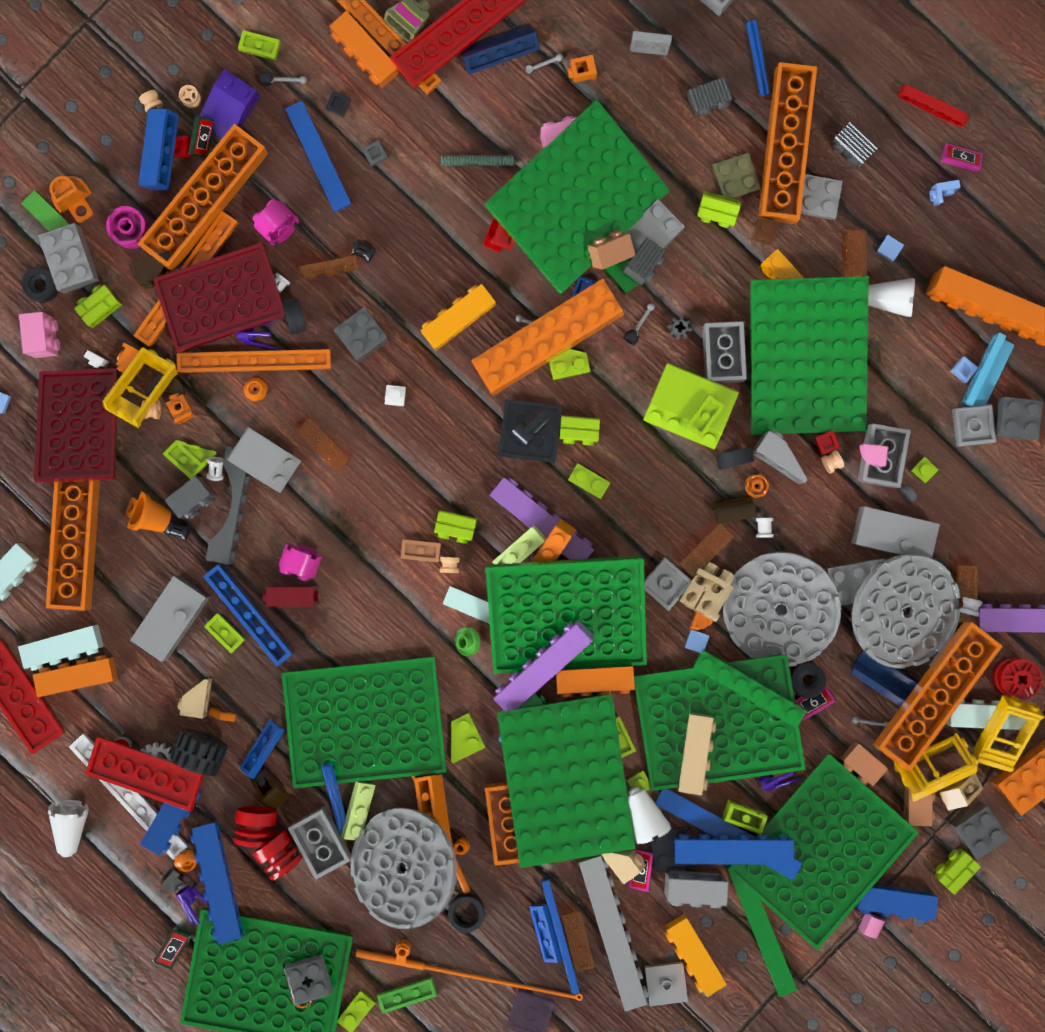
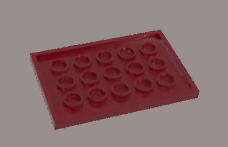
[153,242,286,353]
[34,368,119,483]

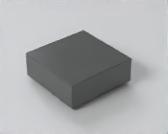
[362,140,388,167]

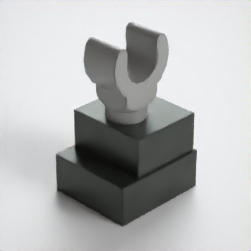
[161,865,195,893]

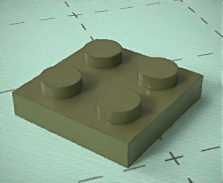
[712,153,760,199]

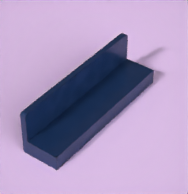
[461,23,540,75]
[850,651,918,706]

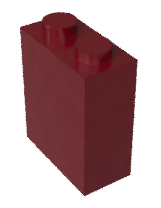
[263,586,319,607]

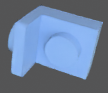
[930,180,960,206]

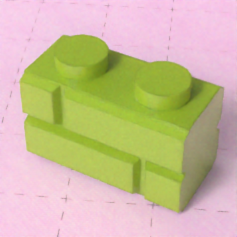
[697,191,741,228]
[74,284,122,328]
[559,416,600,446]
[434,510,477,544]
[722,799,768,834]
[933,848,981,895]

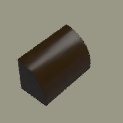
[713,495,757,524]

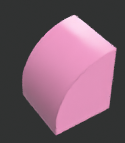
[860,444,888,467]
[859,913,885,939]

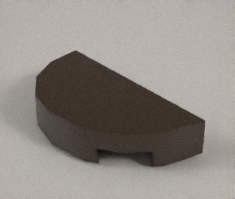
[146,375,185,394]

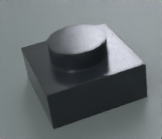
[326,91,351,118]

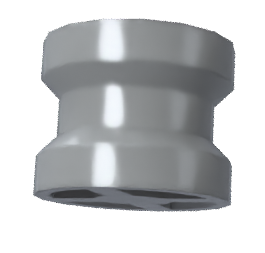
[959,597,982,617]

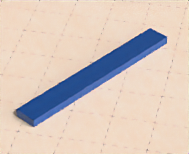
[655,789,802,880]

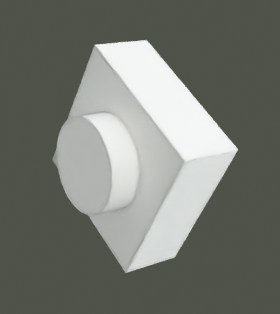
[84,350,109,369]
[385,385,406,406]

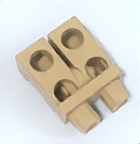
[680,562,734,622]

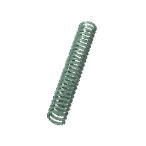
[440,155,516,166]

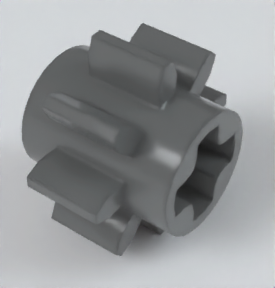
[667,316,692,341]

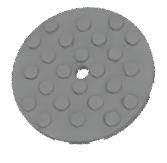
[723,552,841,667]
[852,554,960,668]
[351,808,457,929]

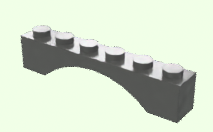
[206,447,251,564]

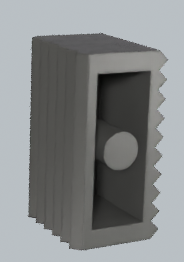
[687,77,732,117]
[832,121,878,168]
[623,237,665,285]

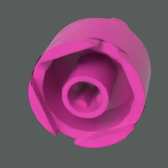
[253,199,299,245]
[106,206,150,249]
[278,543,323,582]

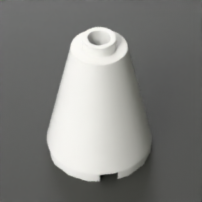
[868,278,915,317]
[627,786,671,844]
[48,800,88,857]

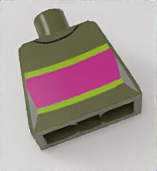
[383,0,430,43]

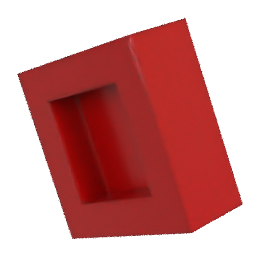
[173,136,192,158]
[814,430,840,456]

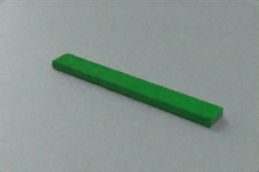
[725,864,797,997]

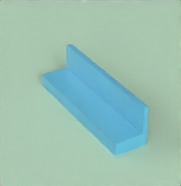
[961,332,1014,407]

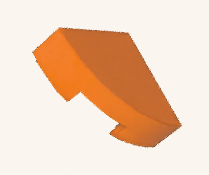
[689,612,713,630]
[208,707,236,722]

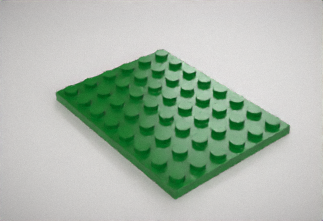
[484,100,670,294]
[750,276,869,435]
[486,556,647,673]
[634,654,806,791]
[282,657,447,788]
[497,694,635,868]
[727,753,919,950]
[180,907,353,1032]

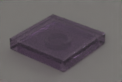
[506,989,555,1032]

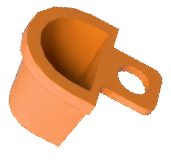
[50,176,93,223]
[125,491,171,533]

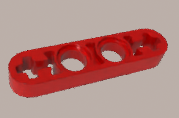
[898,85,969,127]

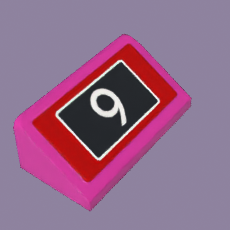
[940,143,983,172]
[795,686,836,721]
[628,849,653,892]

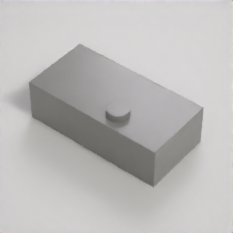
[851,506,940,559]
[130,576,210,662]

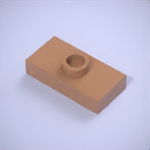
[401,539,441,562]

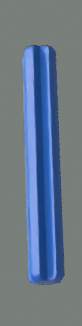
[746,20,771,96]
[322,763,346,834]

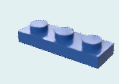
[239,719,284,779]
[529,904,563,963]

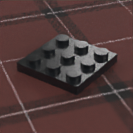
[498,399,562,463]

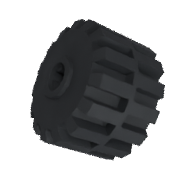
[170,729,228,776]

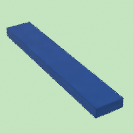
[285,101,352,213]
[541,876,580,995]

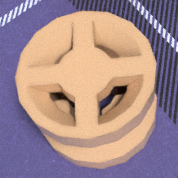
[179,85,201,108]
[139,90,164,114]
[141,400,161,419]
[821,450,844,474]
[440,557,459,573]

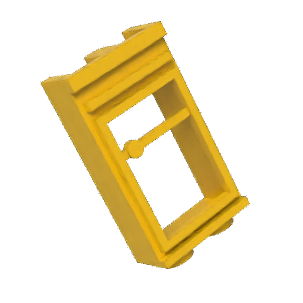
[102,347,177,428]
[972,695,1044,772]
[894,733,978,802]

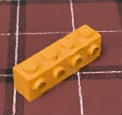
[760,249,804,279]
[421,284,496,351]
[664,914,727,997]

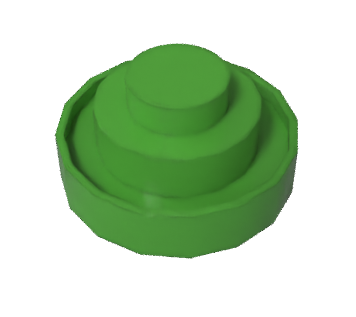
[455,627,480,656]

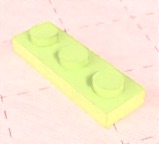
[493,525,547,564]
[341,781,376,840]

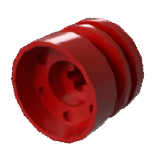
[991,656,1042,700]
[233,806,277,848]
[252,829,303,881]

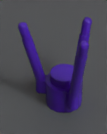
[237,321,283,351]
[757,772,801,792]
[176,885,209,925]

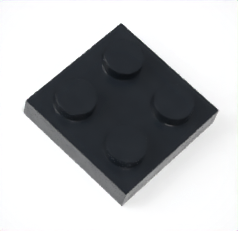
[651,826,694,871]

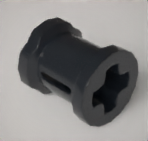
[351,239,376,263]
[166,519,191,542]

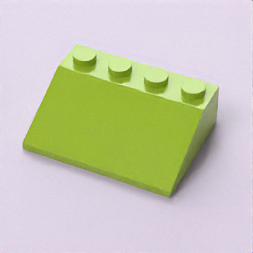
[643,362,739,450]

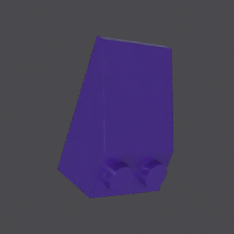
[197,69,260,139]

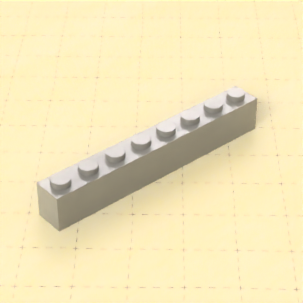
[578,855,649,1011]

